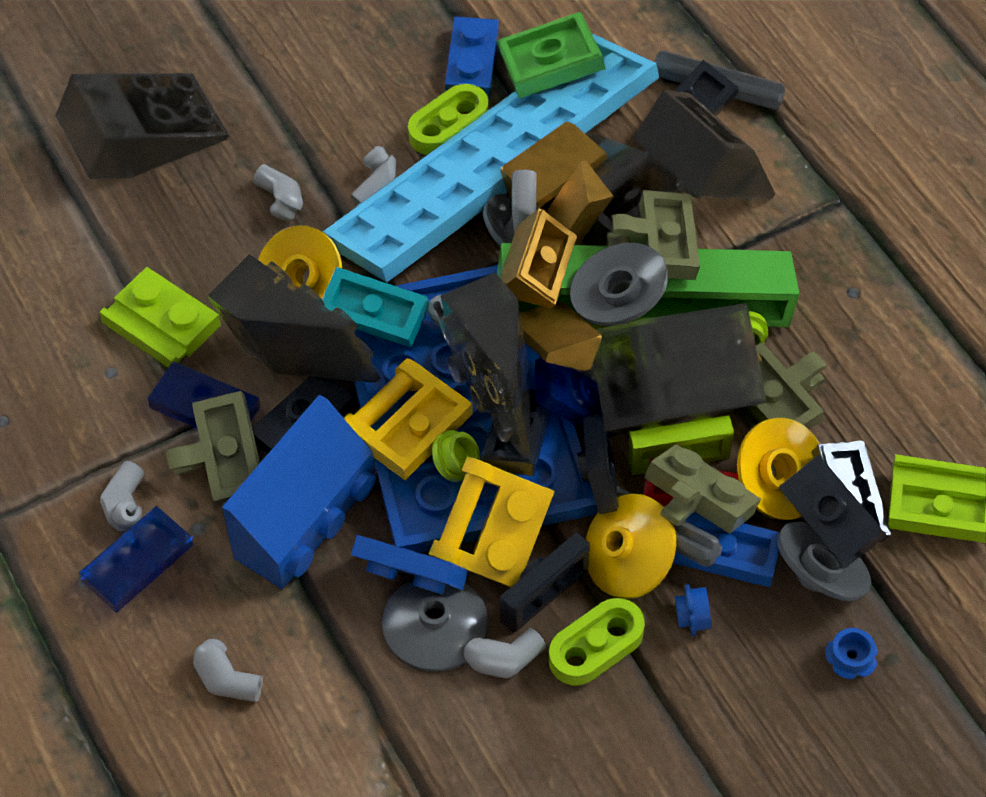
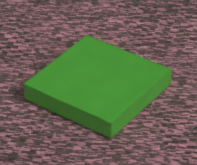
[497,12,606,99]

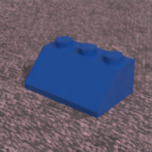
[222,395,376,589]

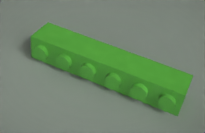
[496,243,800,327]

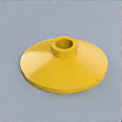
[255,225,342,322]
[737,418,820,520]
[586,494,676,599]

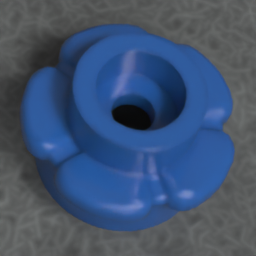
[675,584,712,636]
[825,628,878,680]

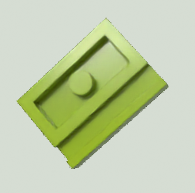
[99,267,221,372]
[887,454,986,543]

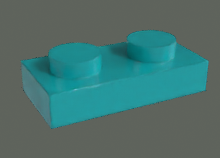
[317,267,429,347]

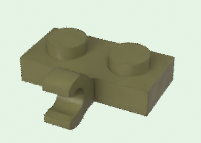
[606,190,700,280]
[727,342,827,430]
[165,391,260,504]
[644,444,761,534]

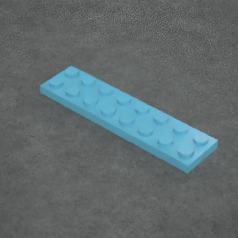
[323,34,659,283]

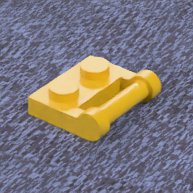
[344,358,473,480]
[429,456,555,587]

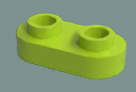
[408,84,488,155]
[549,598,645,686]

